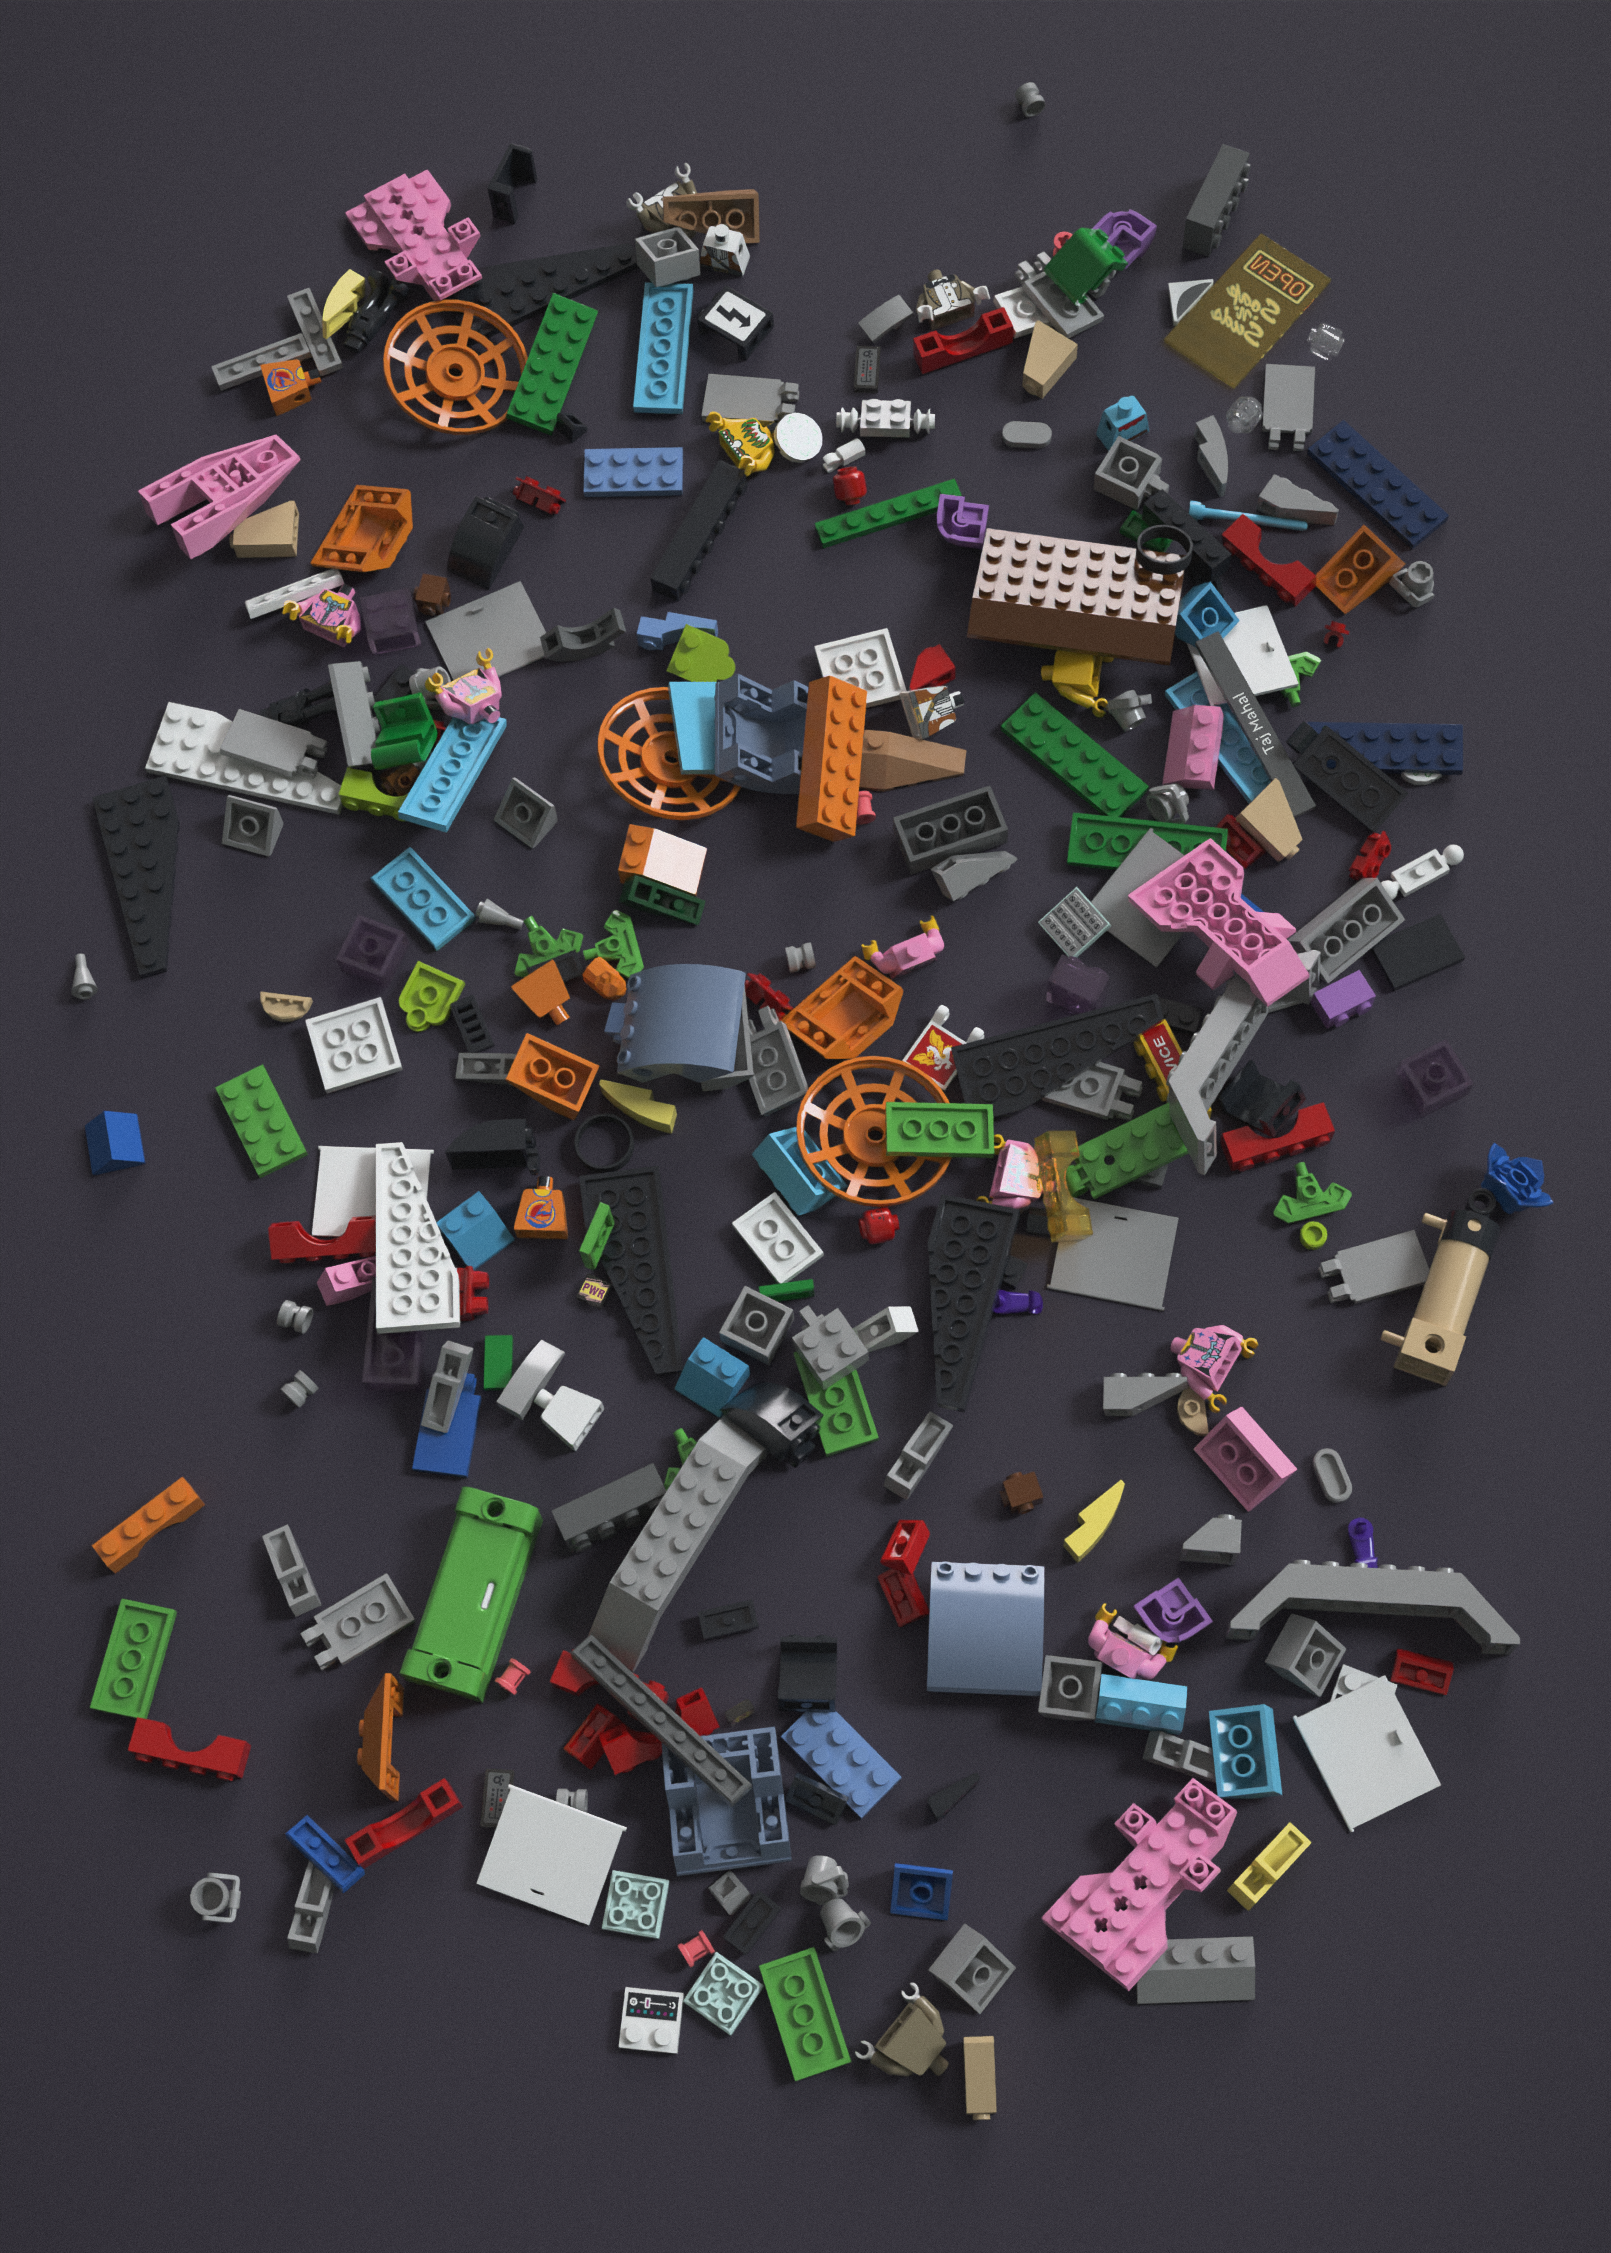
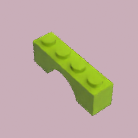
[338,767,426,827]

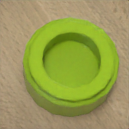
[1299,1221,1327,1250]

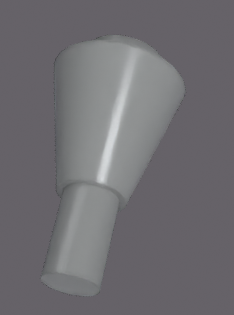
[475,898,524,930]
[71,954,98,1000]

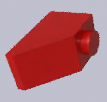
[909,644,956,691]

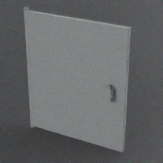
[425,581,546,681]
[1091,828,1185,968]
[1047,1197,1179,1311]

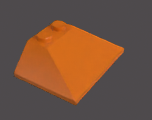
[310,485,413,572]
[780,956,903,1059]
[357,1673,404,1802]

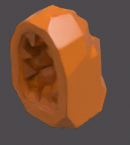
[583,957,626,1000]

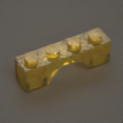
[1034,1131,1093,1242]

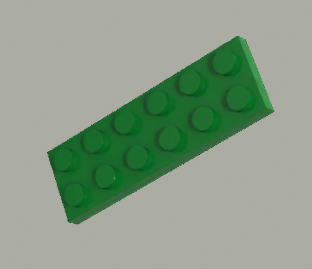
[506,293,598,436]
[1001,692,1149,817]
[1067,812,1228,870]

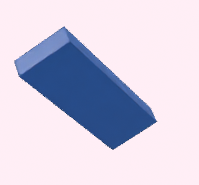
[285,1815,365,1893]

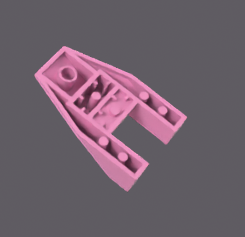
[138,435,300,559]

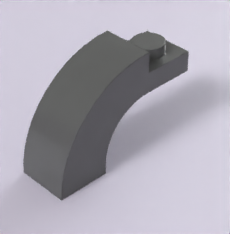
[540,608,626,661]

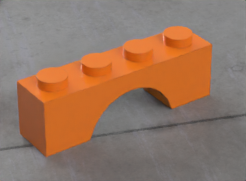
[92,1477,205,1574]

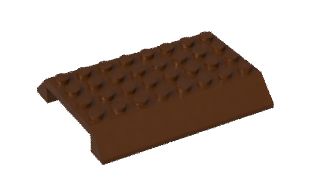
[967,528,1186,666]

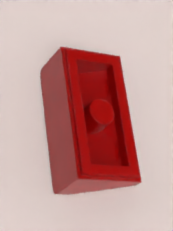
[1215,814,1266,869]
[880,1520,930,1575]
[877,1568,930,1627]
[1390,1648,1454,1696]
[563,1704,623,1769]

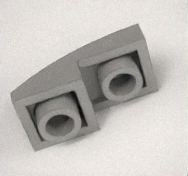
[859,295,914,343]

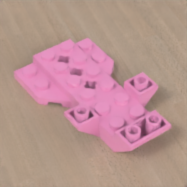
[345,170,482,301]
[1128,838,1309,1007]
[1042,1778,1237,1991]

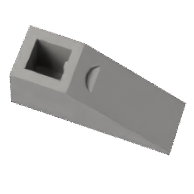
[1256,474,1339,525]
[931,851,1017,901]
[1103,1373,1188,1416]

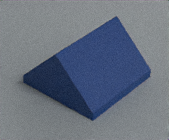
[85,1111,146,1176]
[890,1863,953,1920]

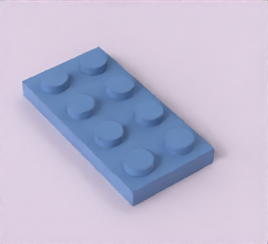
[584,447,683,497]
[781,1712,902,1819]

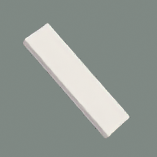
[244,569,344,619]

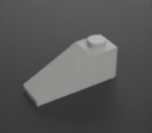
[455,1053,517,1086]

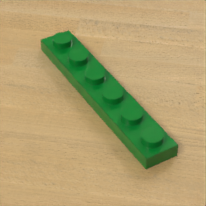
[815,479,962,549]

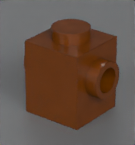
[413,574,451,616]
[379,763,420,797]
[999,1471,1043,1515]

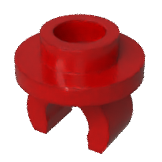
[1324,621,1350,647]

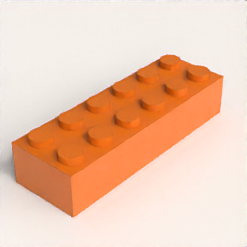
[796,675,867,842]

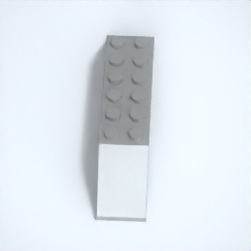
[1166,950,1321,1175]
[587,1415,769,1672]
[1226,1560,1520,1655]

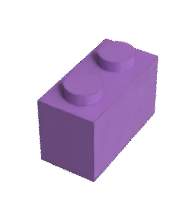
[1311,970,1376,1029]

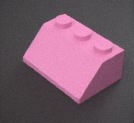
[1162,705,1224,790]
[1194,1407,1297,1512]

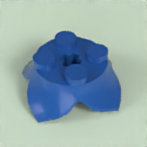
[1481,1143,1553,1214]

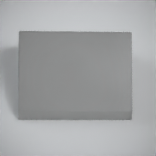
[494,777,558,848]
[222,795,284,856]

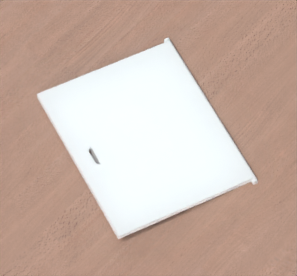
[1187,605,1299,706]
[312,1146,434,1237]
[1292,1675,1441,1833]
[476,1784,627,1925]

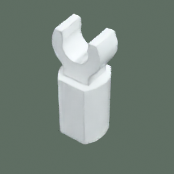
[823,438,865,473]
[1113,1616,1163,1655]

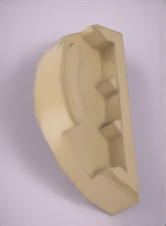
[260,992,313,1022]
[1177,1386,1209,1436]

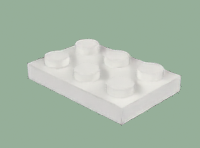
[732,1192,824,1284]

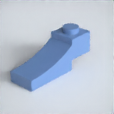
[637,612,718,650]

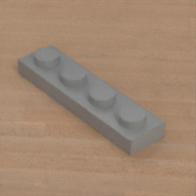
[287,288,343,376]
[211,333,311,391]

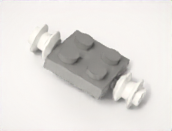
[836,399,935,437]

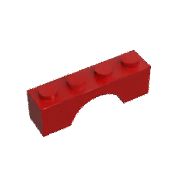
[913,307,1013,374]
[1222,514,1316,607]
[1220,1102,1335,1171]
[268,1215,376,1263]
[550,1649,669,1721]
[598,1687,719,1775]
[128,1717,251,1782]
[345,1778,463,1869]

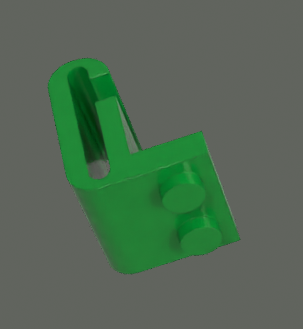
[1044,228,1128,306]
[371,692,437,770]

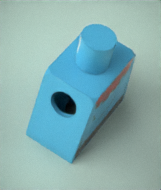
[1096,396,1149,452]

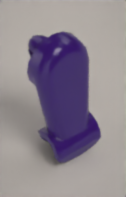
[993,1290,1043,1315]
[1348,1518,1378,1568]

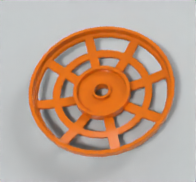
[383,300,528,435]
[597,687,742,820]
[796,1056,952,1207]

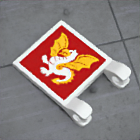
[902,1005,984,1091]

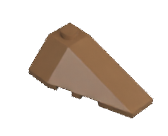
[663,189,760,243]
[860,730,966,792]

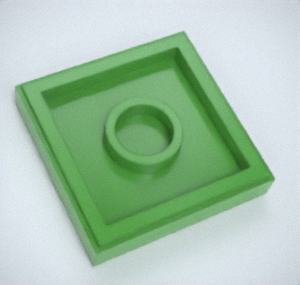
[579,1202,615,1270]

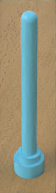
[1188,501,1308,531]

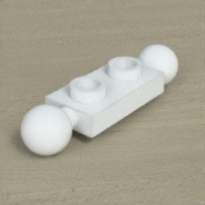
[1381,845,1464,900]

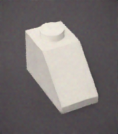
[853,1307,919,1352]

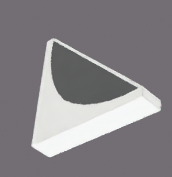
[1168,279,1213,326]

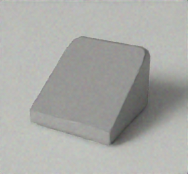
[708,1870,752,1915]

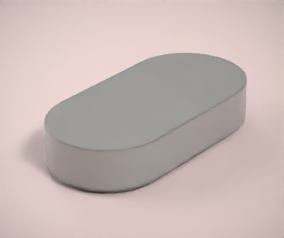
[1002,421,1052,448]
[1312,1448,1352,1503]

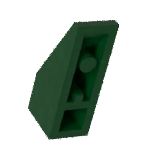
[619,875,706,926]

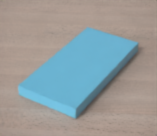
[668,682,717,774]
[370,847,476,951]

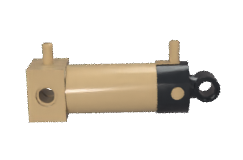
[1381,1188,1501,1386]

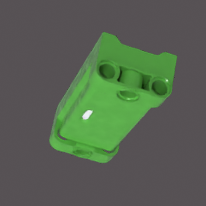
[399,1486,543,1703]

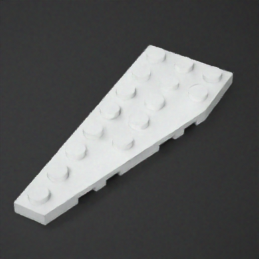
[145,702,343,815]
[376,1142,460,1334]

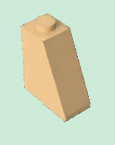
[1023,320,1078,399]
[229,501,299,558]
[1235,778,1303,863]
[963,2036,996,2120]

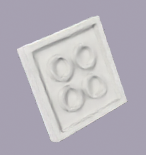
[814,628,906,708]
[305,997,403,1093]

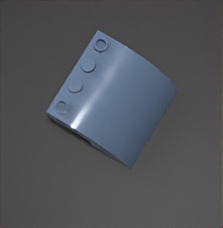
[714,674,809,794]
[617,964,746,1083]
[927,1562,1044,1696]
[662,1727,792,1876]

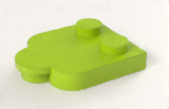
[667,624,735,682]
[399,961,466,1032]

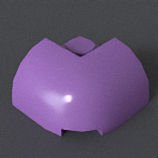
[1092,209,1157,269]
[937,494,989,549]
[1133,1577,1213,1643]

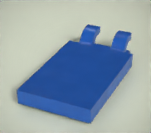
[412,1373,482,1478]

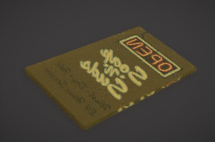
[1164,233,1331,389]

